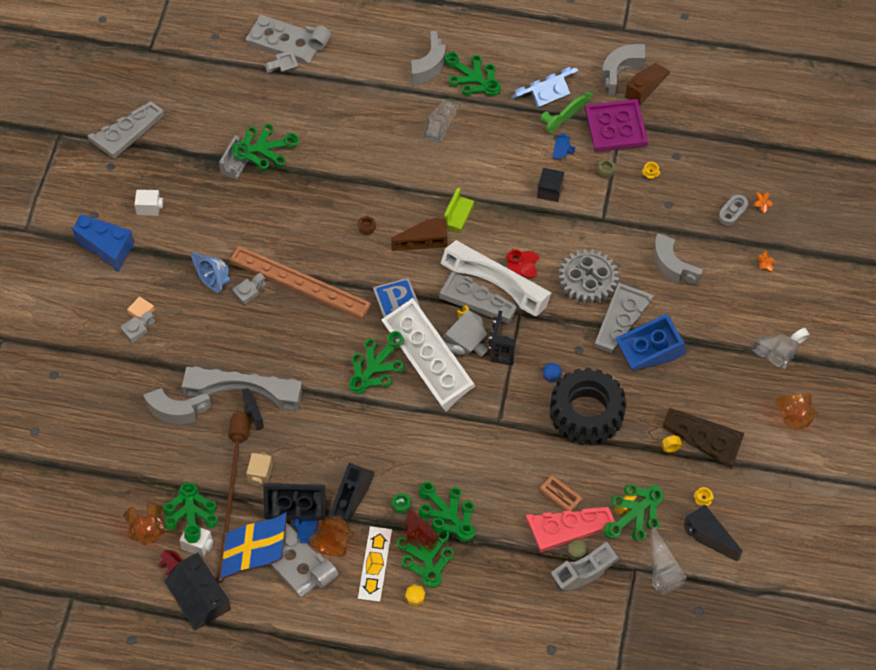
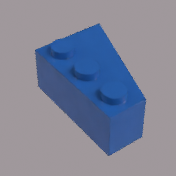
[73,214,134,272]

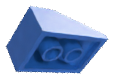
[615,313,687,370]

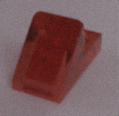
[404,509,439,551]

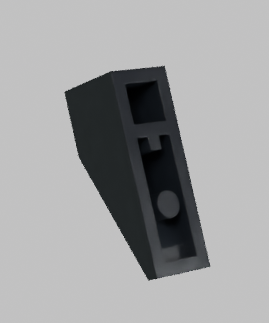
[327,463,375,526]
[684,505,743,561]

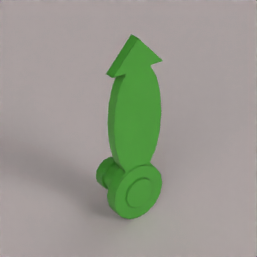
[540,92,593,133]

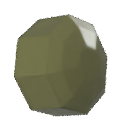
[598,159,615,178]
[568,540,587,560]

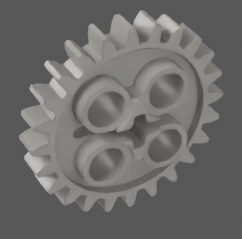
[558,249,619,305]

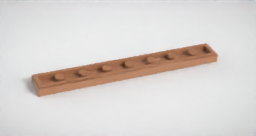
[230,246,371,320]

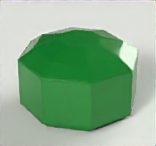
[392,493,411,514]

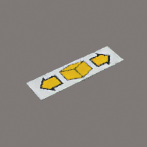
[358,527,392,602]

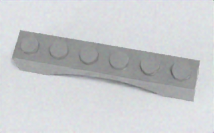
[182,366,303,411]

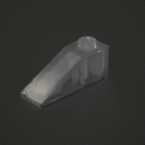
[423,99,460,143]
[649,527,686,596]

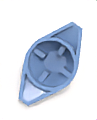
[191,252,230,294]

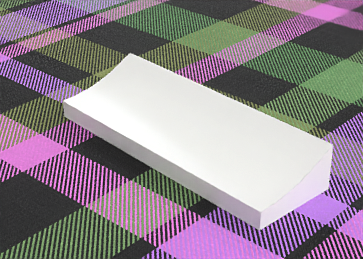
[381,298,475,412]

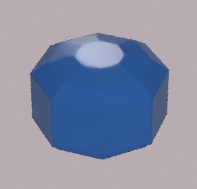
[543,363,562,383]

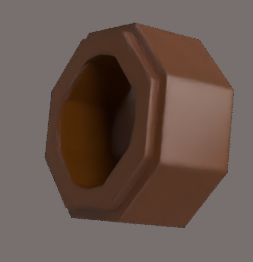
[357,216,376,235]

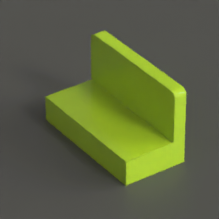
[444,188,474,233]

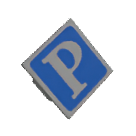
[373,277,421,317]

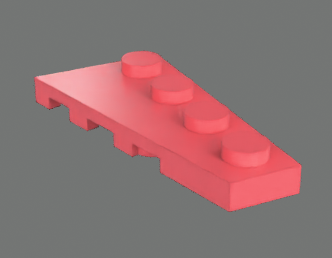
[526,507,615,553]

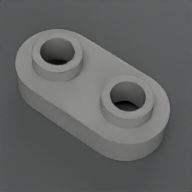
[718,195,748,226]

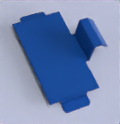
[552,133,575,159]
[292,519,318,543]

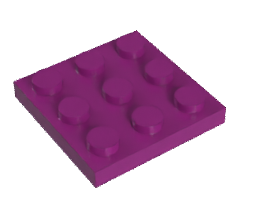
[585,99,648,152]

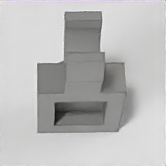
[265,50,298,73]
[232,273,266,305]
[120,311,156,343]

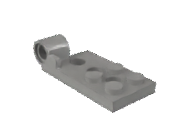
[245,15,331,65]
[270,522,339,598]

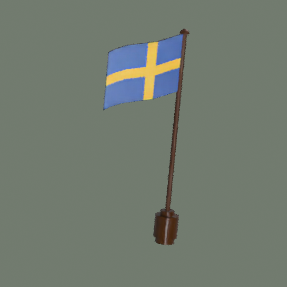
[216,412,287,583]

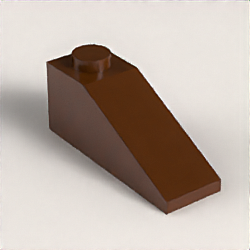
[625,63,670,106]
[391,218,447,251]

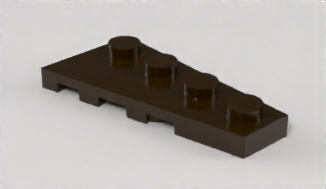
[663,408,744,469]

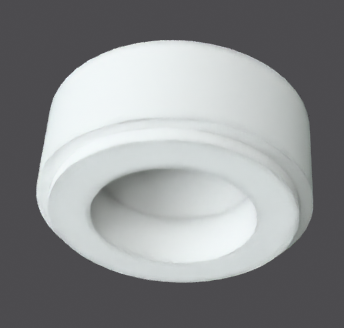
[790,328,810,345]

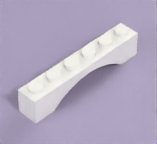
[441,240,551,316]

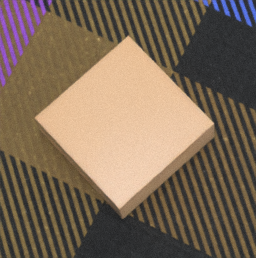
[127,296,155,320]

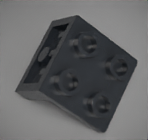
[488,310,516,366]

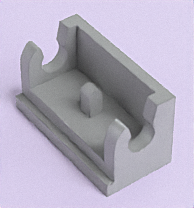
[219,135,250,180]

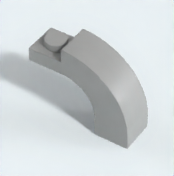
[601,44,645,96]

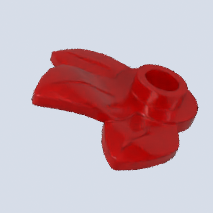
[506,249,540,278]

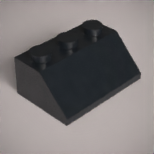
[263,483,327,520]
[164,552,231,631]

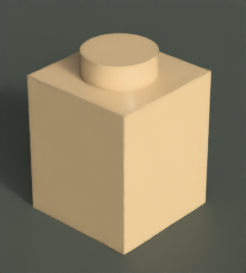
[246,453,273,486]

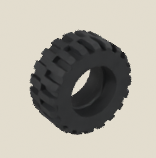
[550,368,626,445]

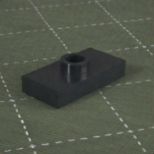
[241,388,264,431]

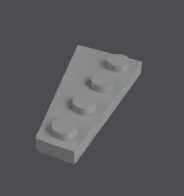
[88,102,165,159]
[439,271,517,324]
[594,282,654,353]

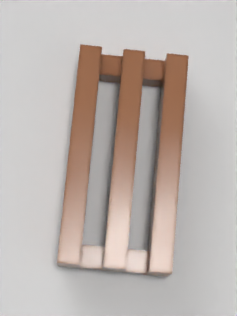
[539,475,583,511]

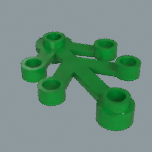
[445,52,501,97]
[232,123,299,171]
[349,331,405,394]
[418,481,476,542]
[163,483,218,543]
[603,484,664,541]
[397,515,454,588]

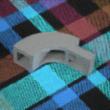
[411,31,445,85]
[654,233,703,285]
[143,388,211,425]
[551,542,620,590]

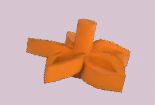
[753,192,773,213]
[757,250,774,272]

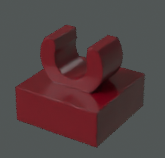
[159,550,183,575]

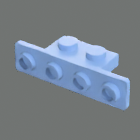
[511,67,578,108]

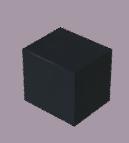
[537,167,565,202]

